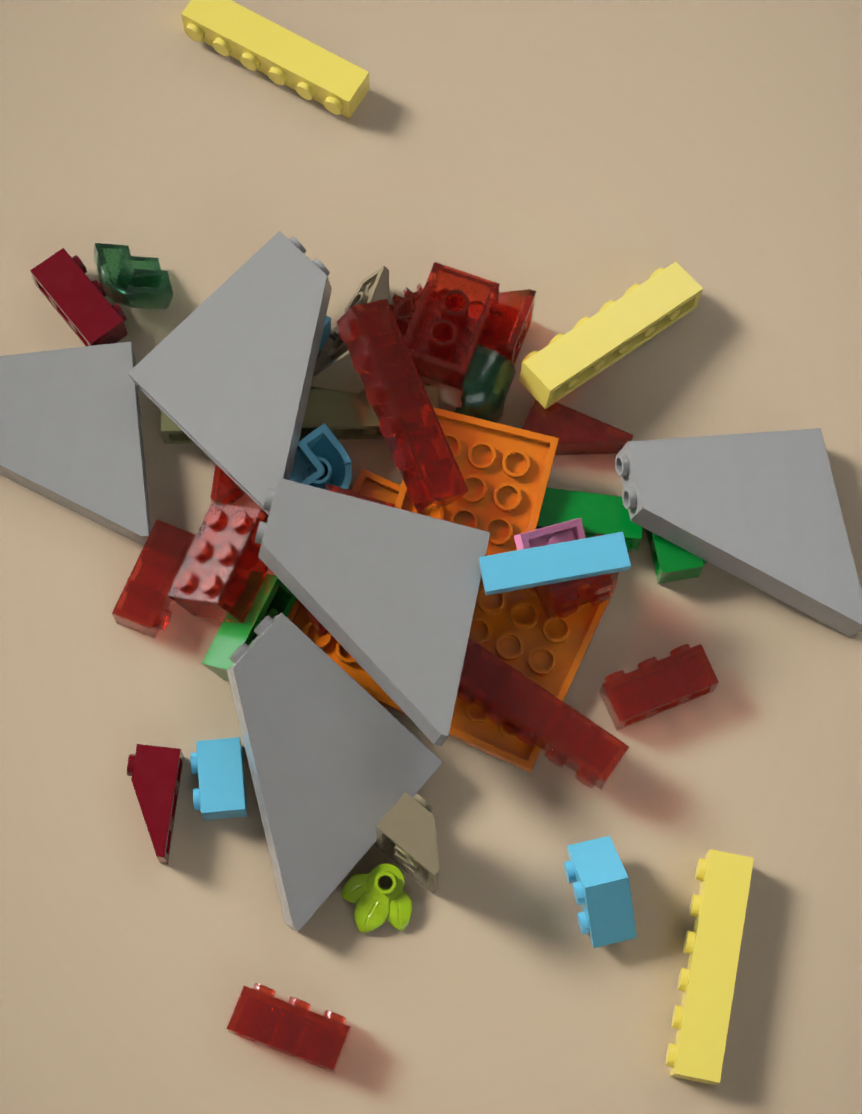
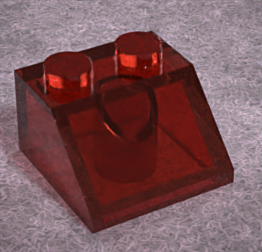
[468,289,536,378]

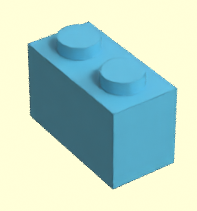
[190,737,248,820]

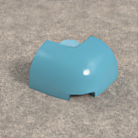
[290,423,352,494]

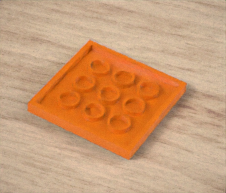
[395,405,559,556]

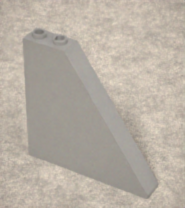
[128,231,332,516]
[0,341,153,548]
[615,428,862,637]
[255,478,490,746]
[227,613,443,932]

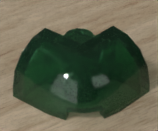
[94,243,173,310]
[455,345,516,423]

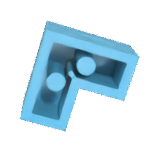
[563,836,637,948]

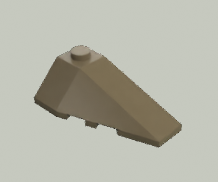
[311,266,389,394]

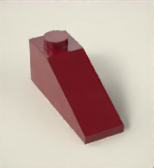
[127,744,184,864]

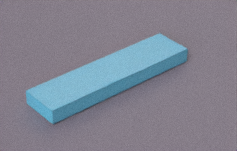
[479,532,631,595]

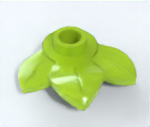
[341,863,412,933]

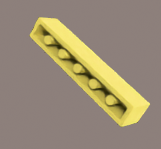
[181,0,370,119]
[519,262,703,409]
[665,849,754,1086]

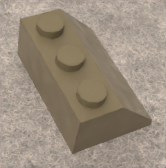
[376,792,440,894]

